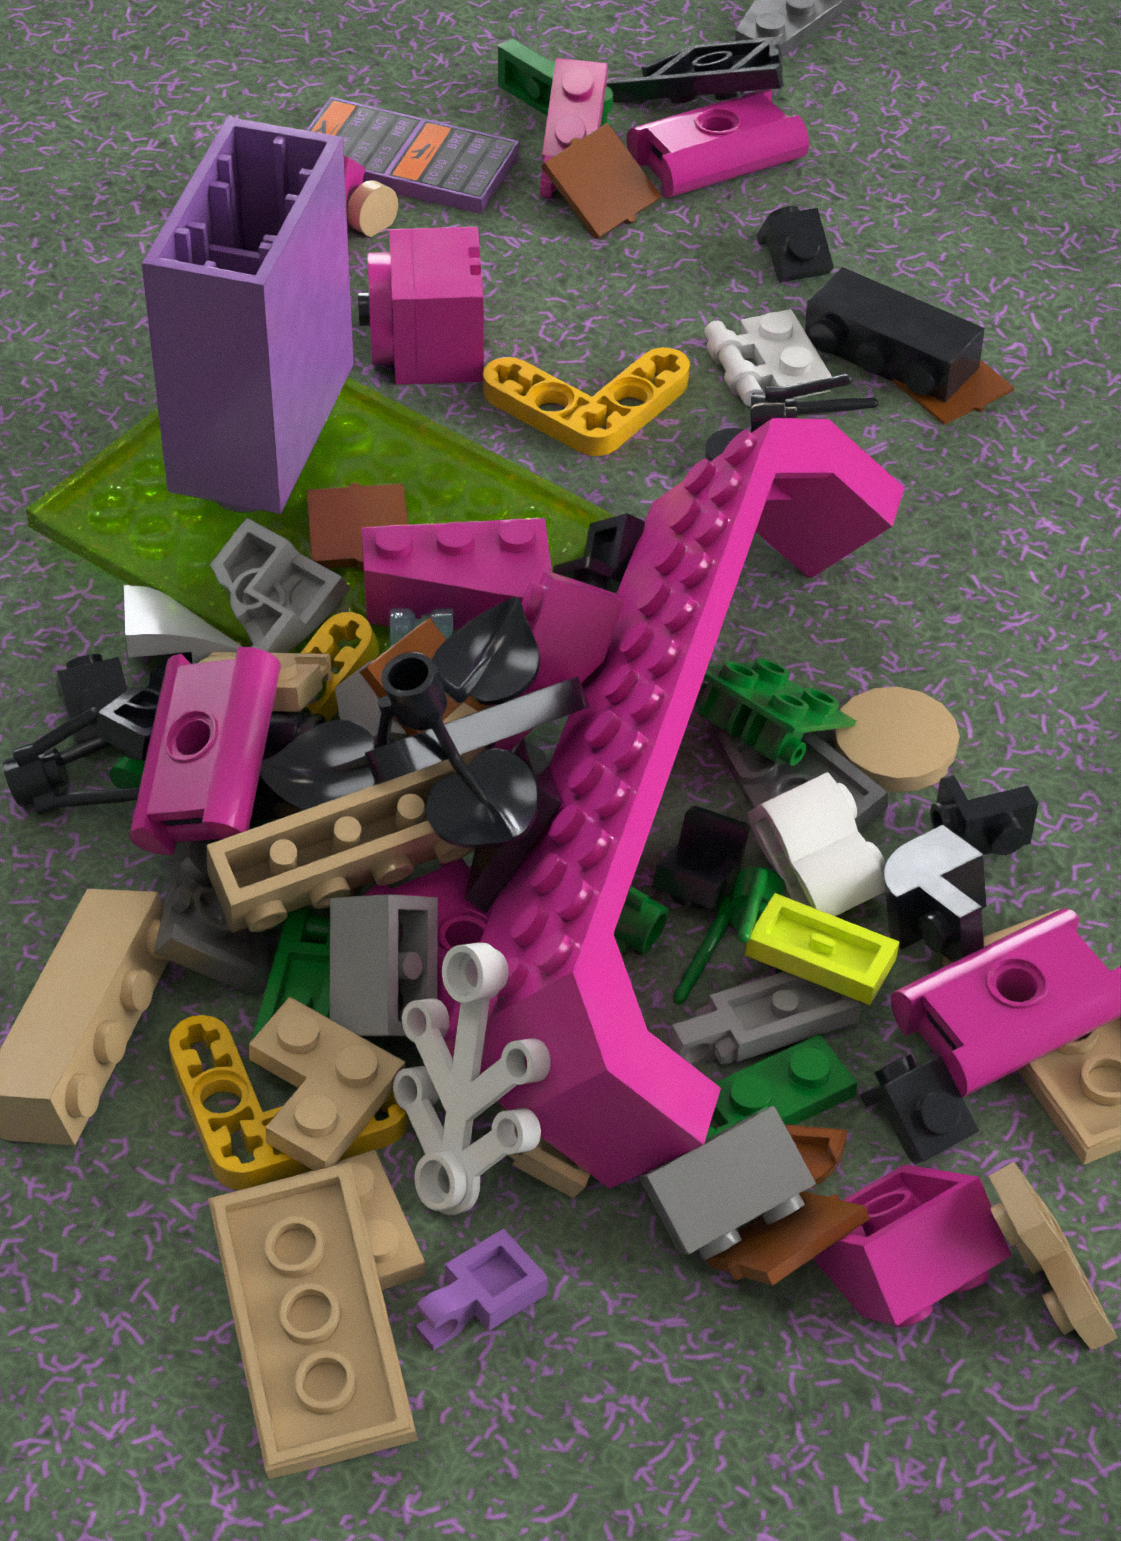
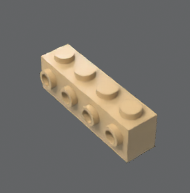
[206,755,475,933]
[0,889,169,1146]

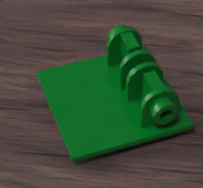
[694,658,856,766]

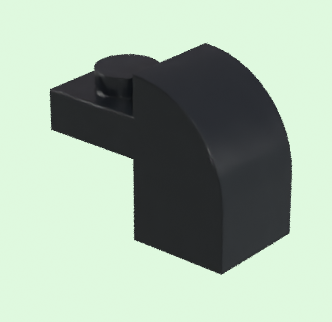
[884,825,986,962]

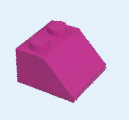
[812,1164,1012,1328]

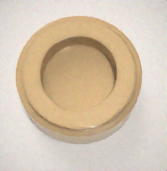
[347,180,398,237]

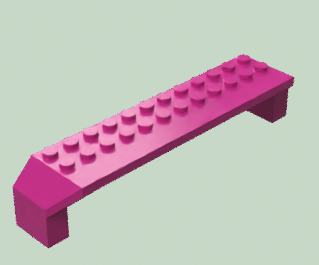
[443,418,904,1189]

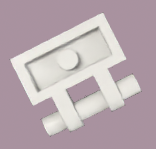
[704,309,832,407]

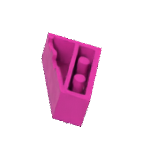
[361,518,552,634]

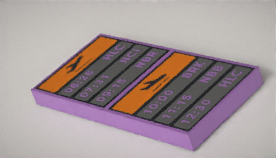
[306,97,519,214]

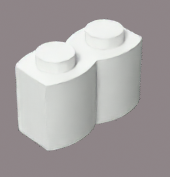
[747,772,886,916]

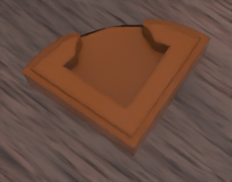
[785,1125,847,1190]

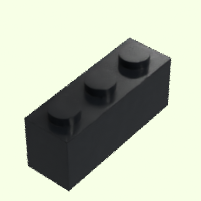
[805,267,985,402]

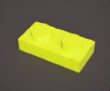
[745,893,899,1005]

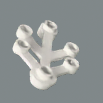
[393,942,551,1215]

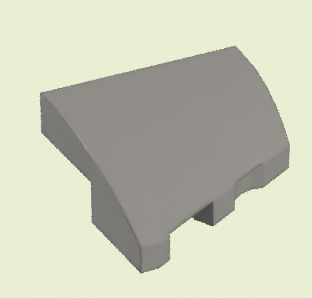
[210,518,351,653]
[123,585,243,664]

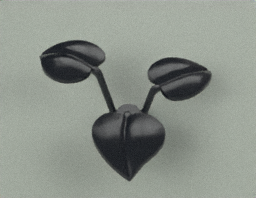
[260,596,540,849]

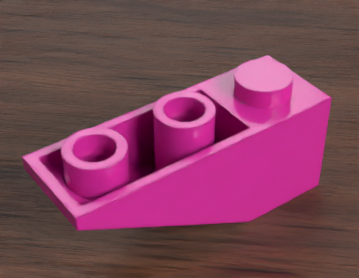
[485,570,624,751]

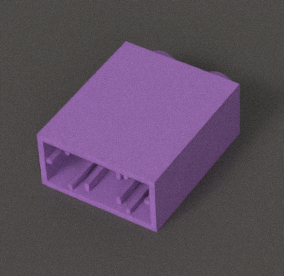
[142,117,354,514]

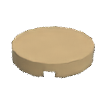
[832,687,960,792]

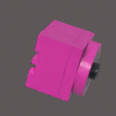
[358,226,484,385]

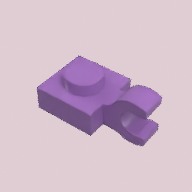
[415,1228,548,1351]

